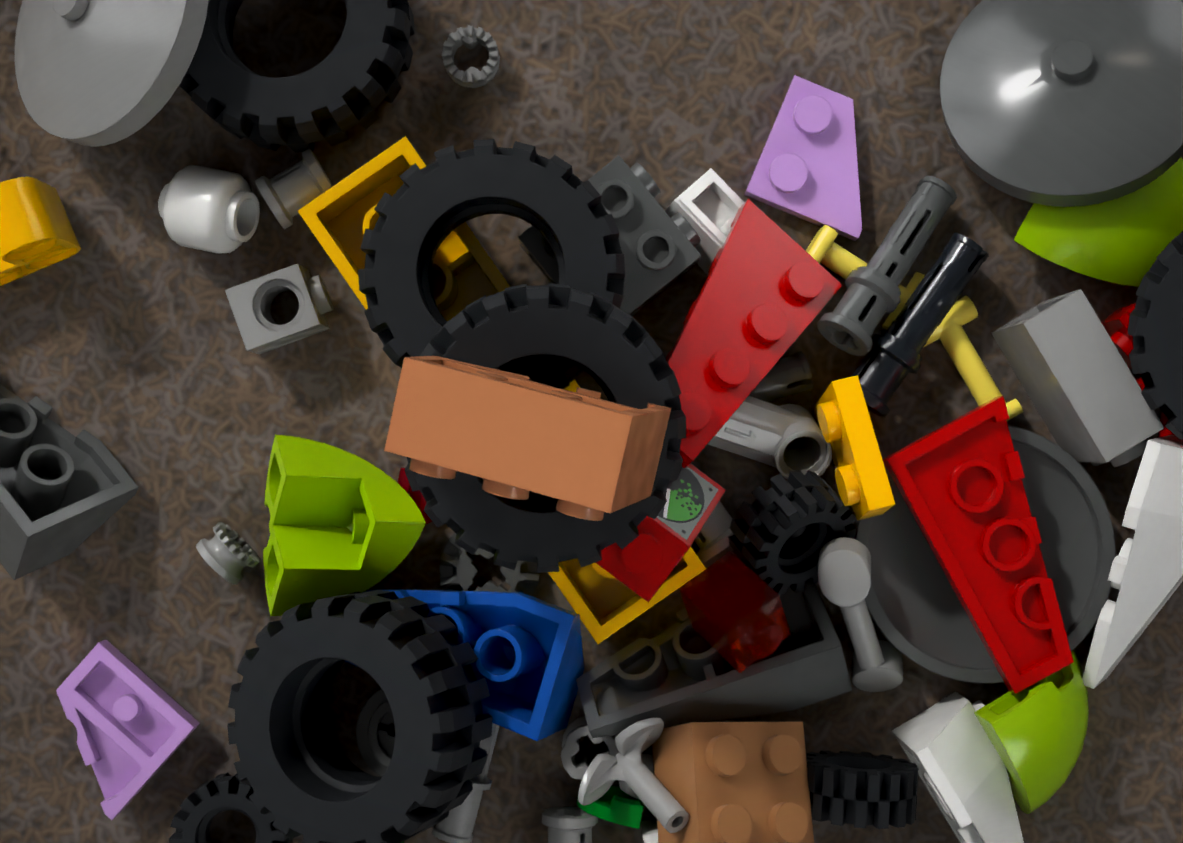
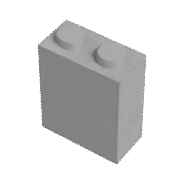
[991,289,1164,467]

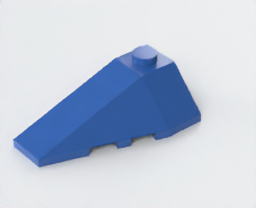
[345,589,584,741]

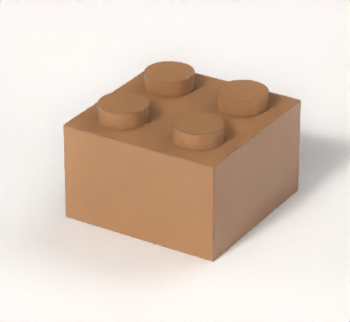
[652,722,814,843]

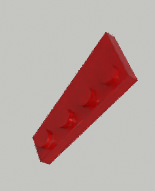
[666,198,842,468]
[882,396,1074,694]

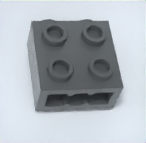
[518,155,701,317]

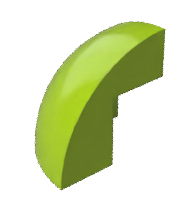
[1014,157,1183,287]
[263,434,426,616]
[974,649,1089,814]

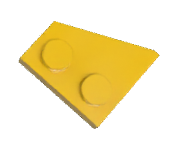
[813,375,895,521]

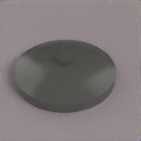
[940,0,1183,207]
[852,425,1115,683]

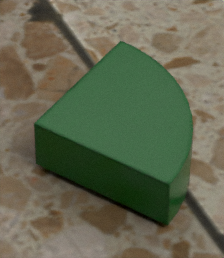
[576,781,644,829]

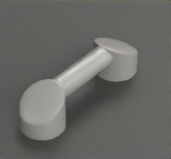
[818,537,903,692]

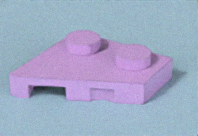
[744,75,862,241]
[56,640,200,820]

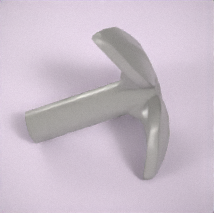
[578,718,689,833]

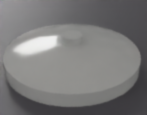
[14,0,209,147]

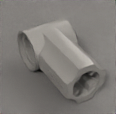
[708,396,832,479]

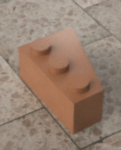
[384,356,671,521]

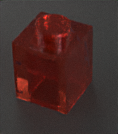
[679,551,791,673]

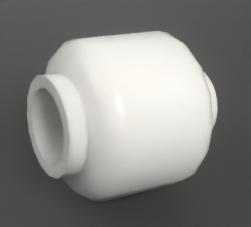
[158,165,260,254]

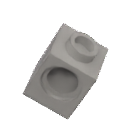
[225,263,333,355]

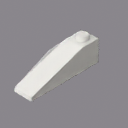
[1082,435,1183,689]
[892,692,1024,843]

